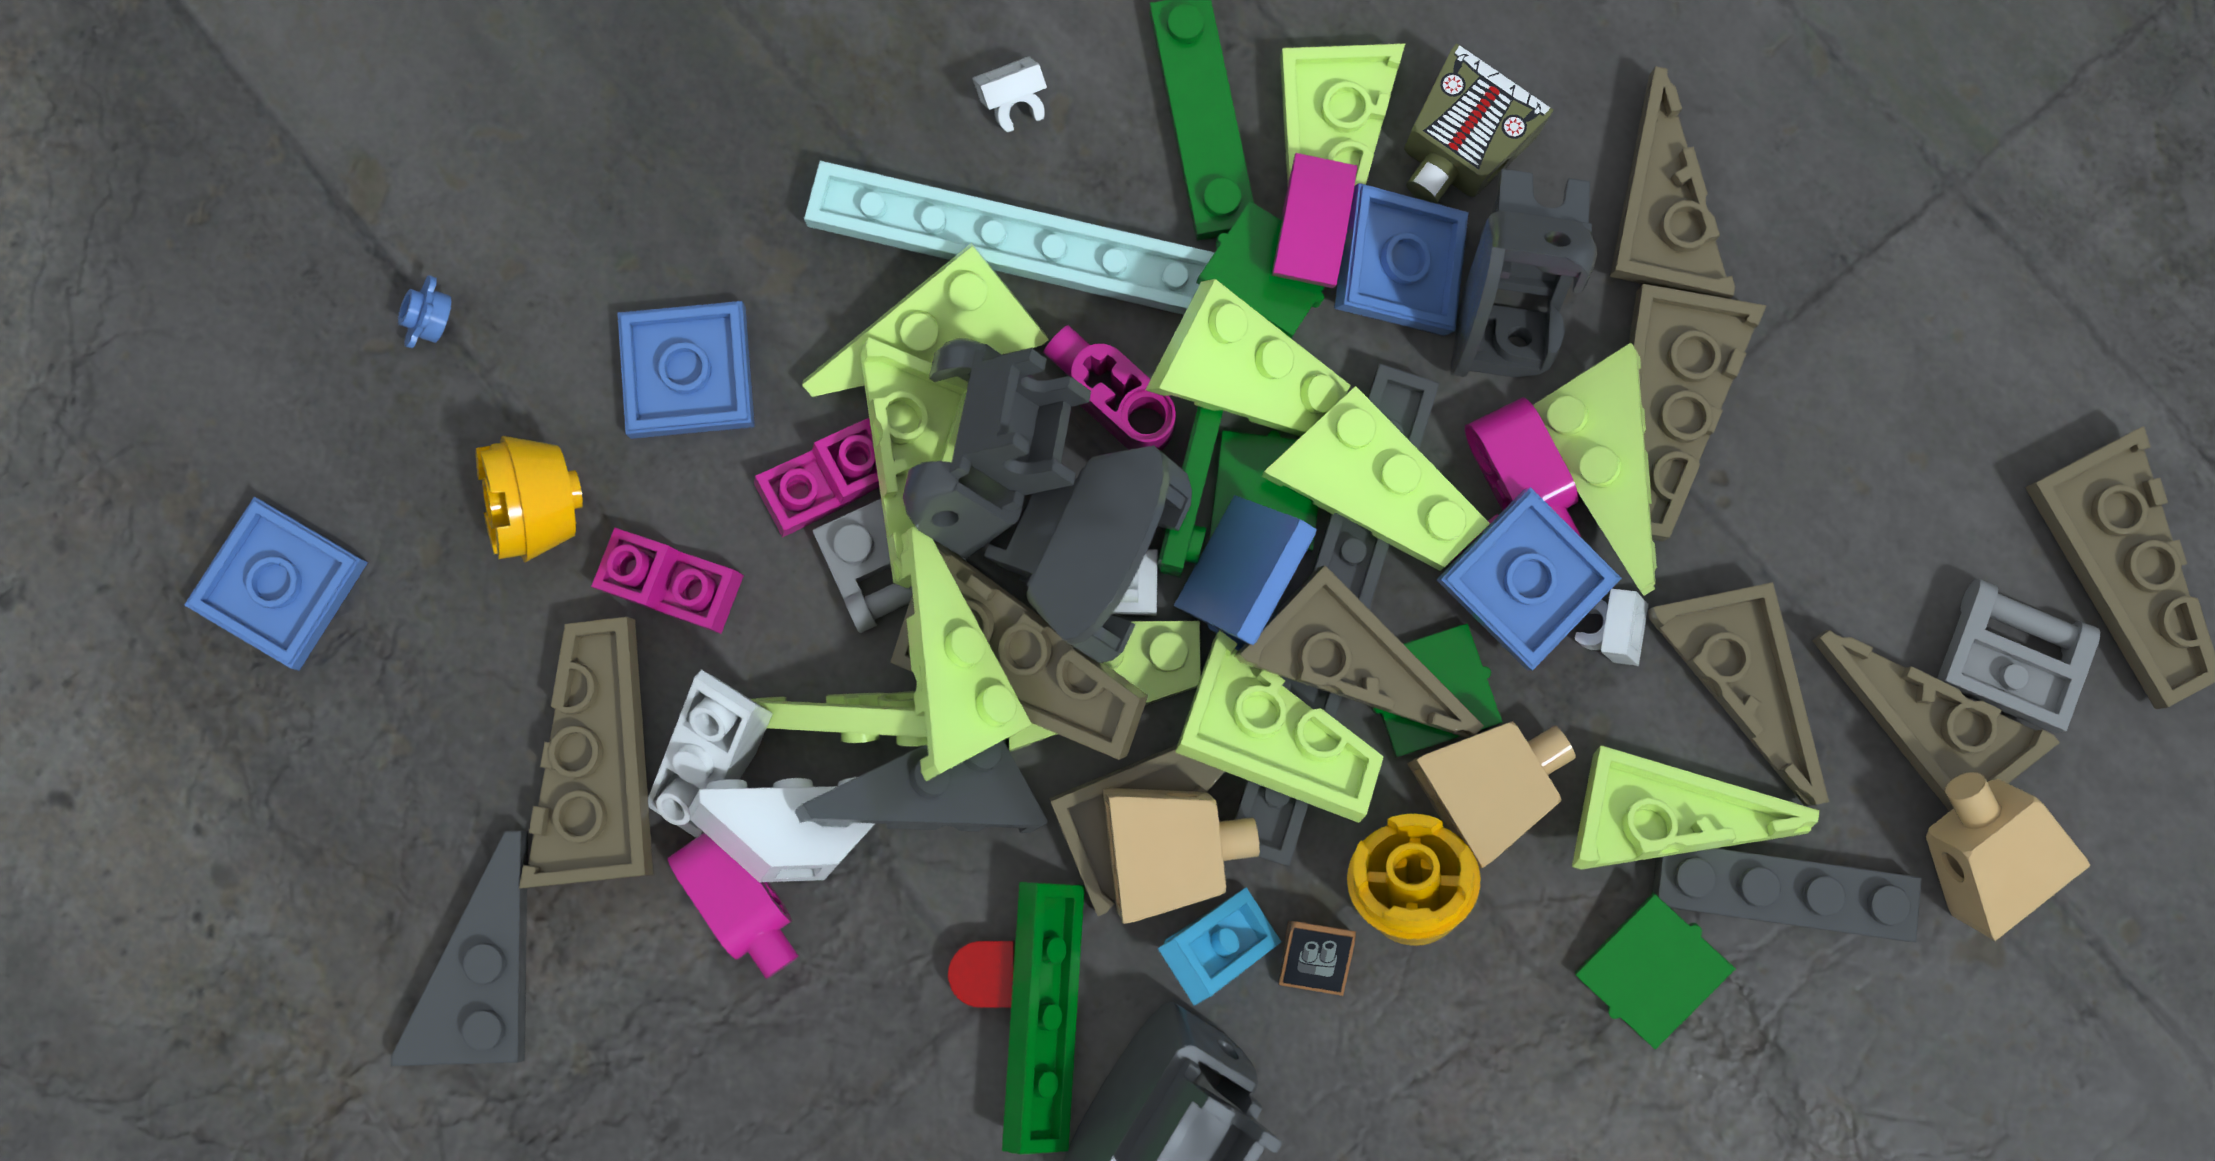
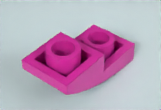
[1271,153,1357,288]
[754,418,879,538]
[591,527,744,634]

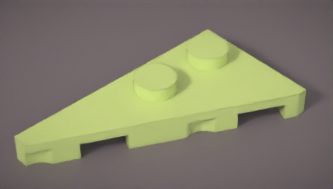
[802,243,1049,397]
[860,337,969,589]
[1533,343,1657,595]
[900,526,1032,781]
[751,691,927,746]
[1572,746,1820,870]

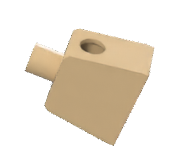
[1407,721,1576,868]
[1926,772,2090,941]
[1103,788,1260,924]

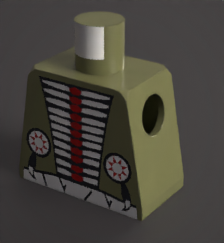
[1404,43,1554,204]

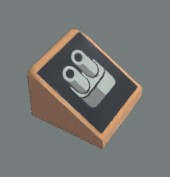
[1278,920,1356,996]

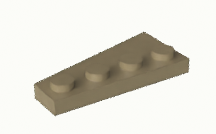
[1601,284,1767,542]
[2025,426,2215,710]
[890,542,1148,760]
[519,617,653,889]

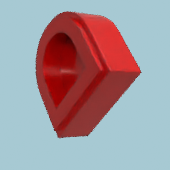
[948,941,1014,1008]

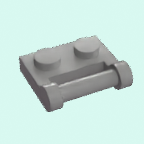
[812,499,967,633]
[1937,578,2101,733]

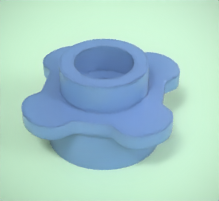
[398,275,451,348]

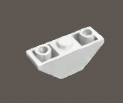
[648,670,773,838]
[689,777,876,882]

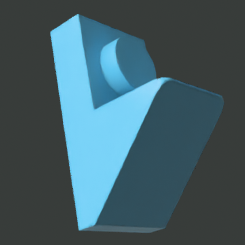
[1158,887,1282,1006]

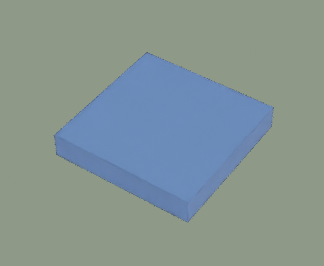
[1334,183,1469,336]
[618,301,755,439]
[1436,487,1622,671]
[1173,495,1317,645]
[184,497,368,671]

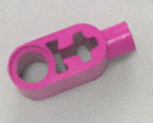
[1044,325,1176,451]
[1465,397,1581,537]
[668,833,799,979]

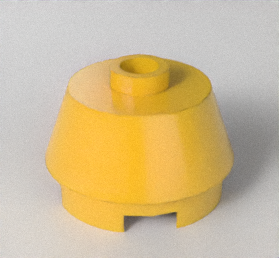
[476,436,583,562]
[1347,814,1481,946]

